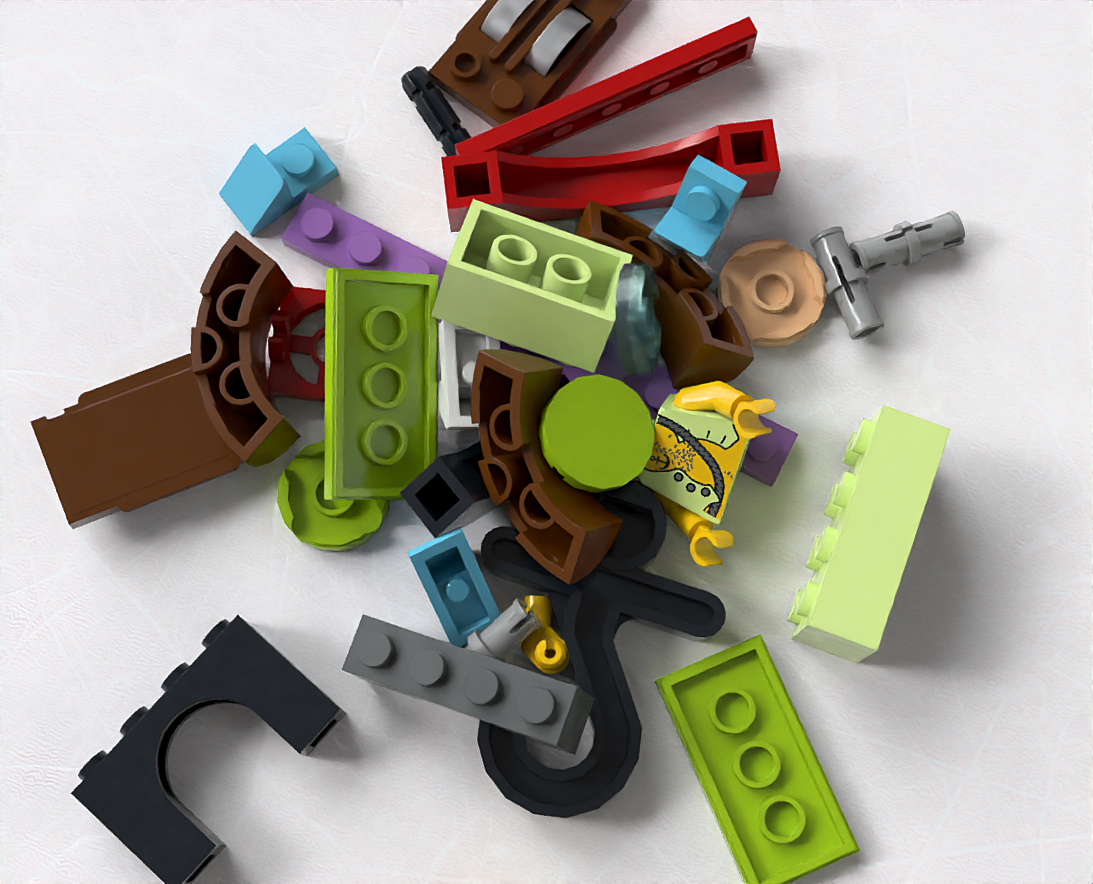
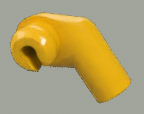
[521,595,570,674]

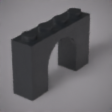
[71,615,347,884]

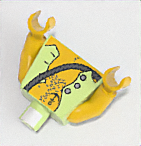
[638,381,776,566]

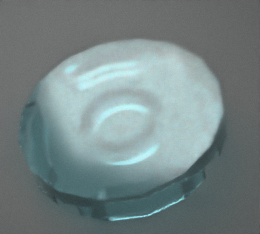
[615,263,661,376]

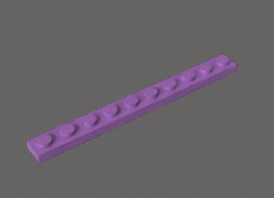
[281,192,798,487]

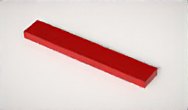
[455,16,758,156]

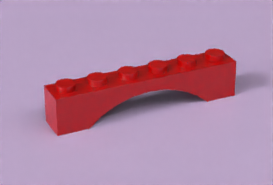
[441,119,781,232]

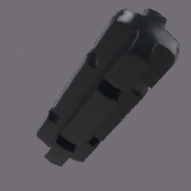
[401,66,471,156]

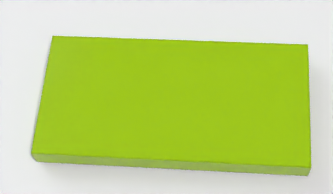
[324,267,439,500]
[654,634,860,884]

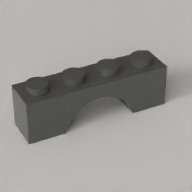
[342,614,595,755]

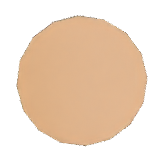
[715,239,827,348]

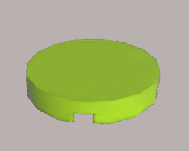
[538,374,655,493]
[277,440,390,552]

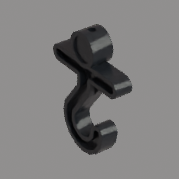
[477,481,726,818]

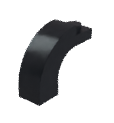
[400,374,570,538]

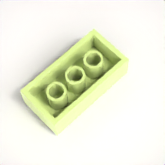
[787,405,951,663]

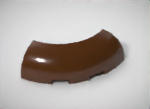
[574,200,754,390]
[190,230,301,467]
[471,349,623,585]

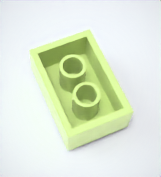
[431,199,633,373]

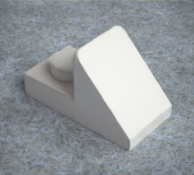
[438,320,500,431]

